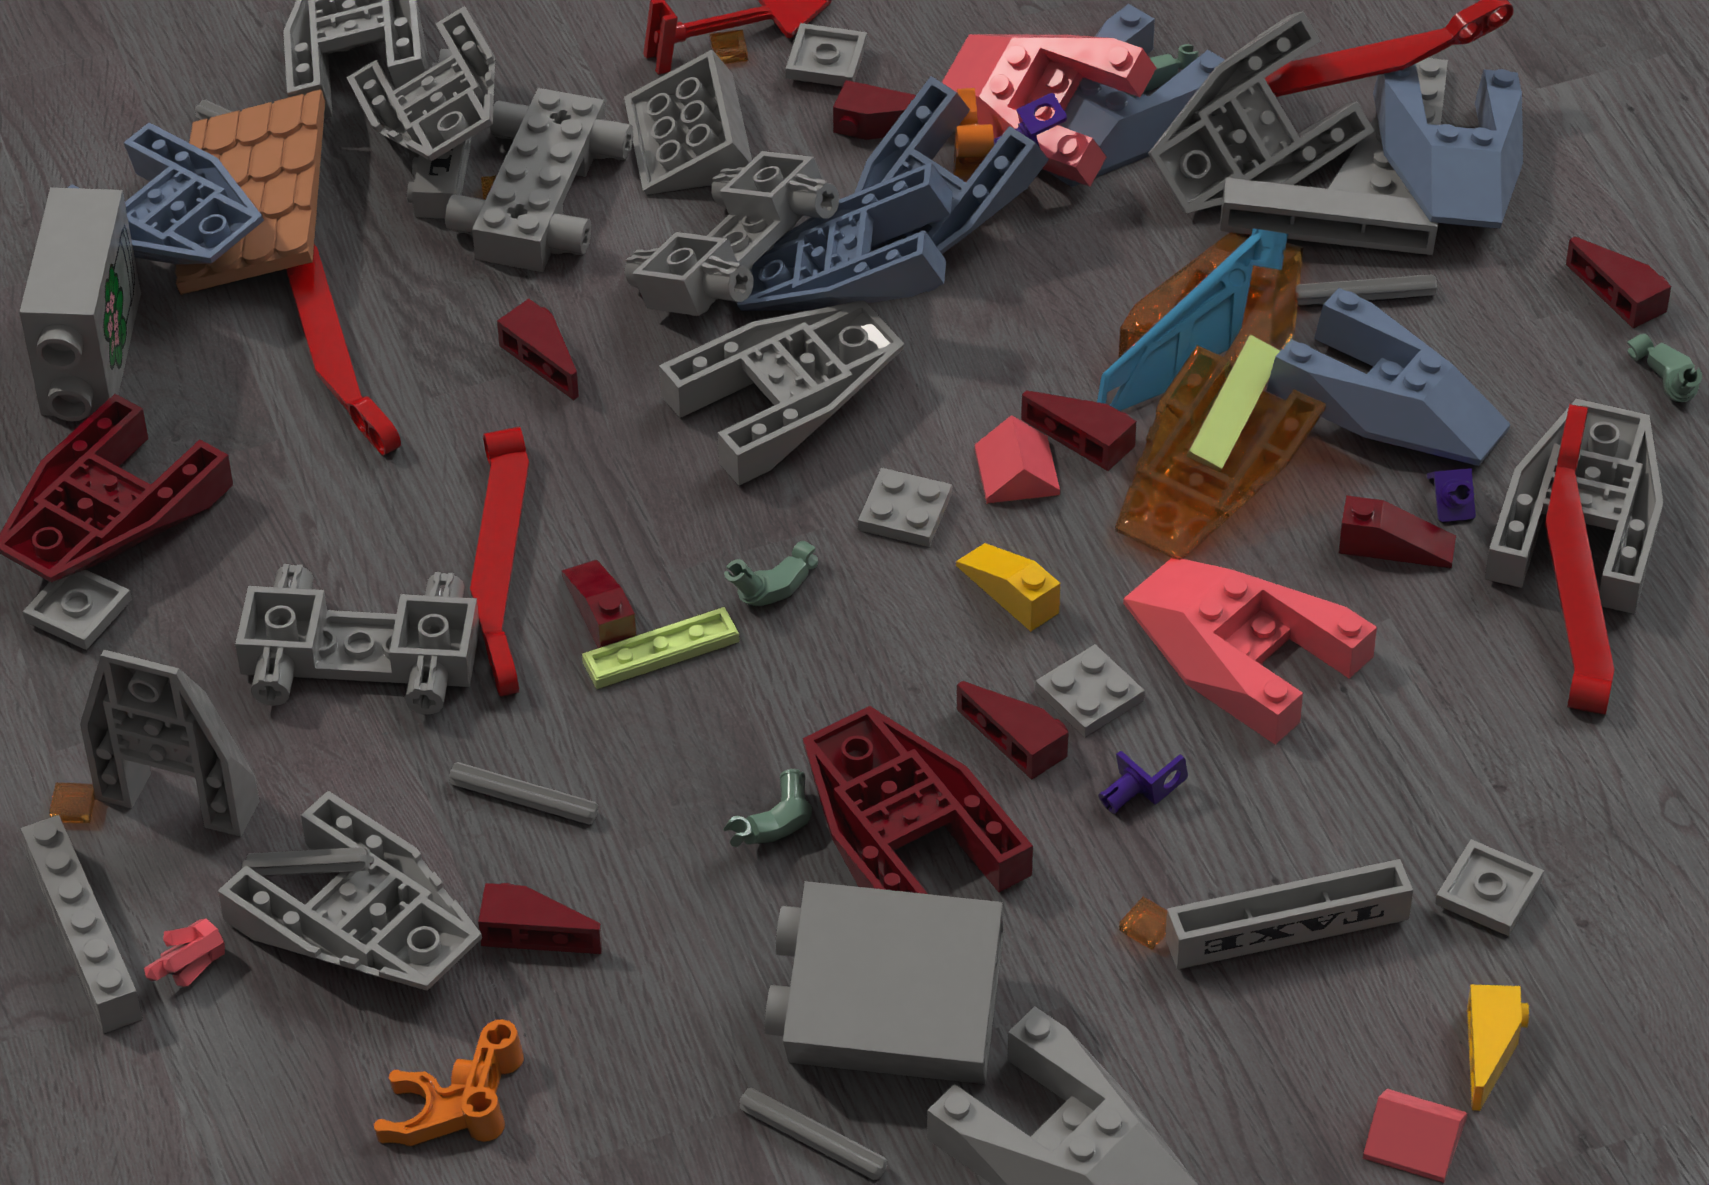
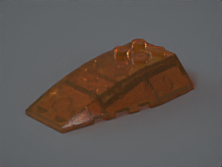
[1115,345,1326,560]

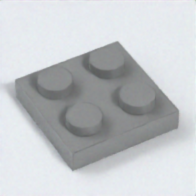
[785,23,867,87]
[858,468,952,547]
[23,570,132,650]
[1035,644,1145,737]
[1435,839,1544,936]

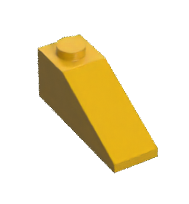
[956,543,1060,632]
[1467,985,1529,1111]

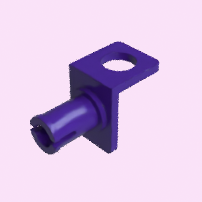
[994,93,1067,148]
[1427,468,1476,522]
[1098,751,1188,814]

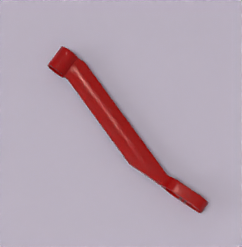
[1264,0,1514,97]
[286,244,401,455]
[1545,404,1614,715]
[470,426,529,697]

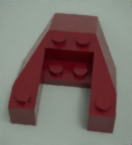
[0,394,233,583]
[803,706,1033,894]

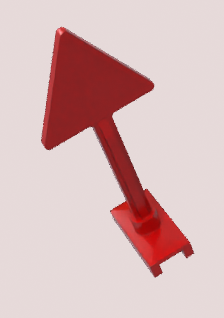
[643,0,832,75]

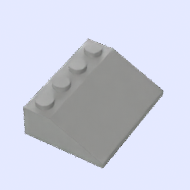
[624,50,752,195]

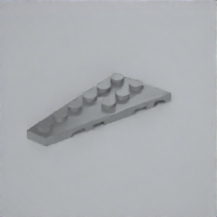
[1328,58,1448,199]

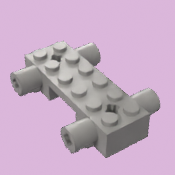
[445,88,633,272]
[625,151,839,316]
[235,564,480,714]

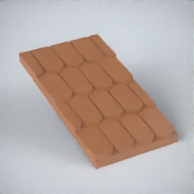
[175,89,325,295]

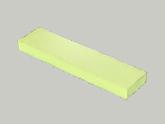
[1186,334,1280,474]
[582,607,739,689]

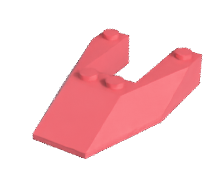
[942,34,1157,187]
[1123,557,1377,745]

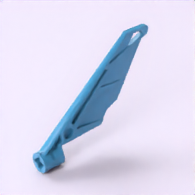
[1097,228,1288,411]

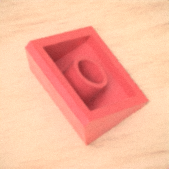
[975,415,1060,503]
[1363,1089,1468,1183]

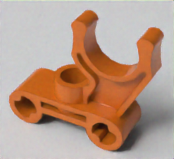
[953,88,994,182]
[374,1019,524,1146]

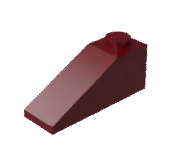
[833,80,916,140]
[1566,236,1671,329]
[497,299,579,400]
[1021,390,1137,471]
[1339,495,1456,568]
[561,560,636,648]
[957,681,1069,780]
[478,883,602,954]

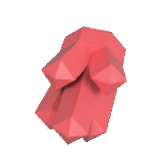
[144,918,225,987]

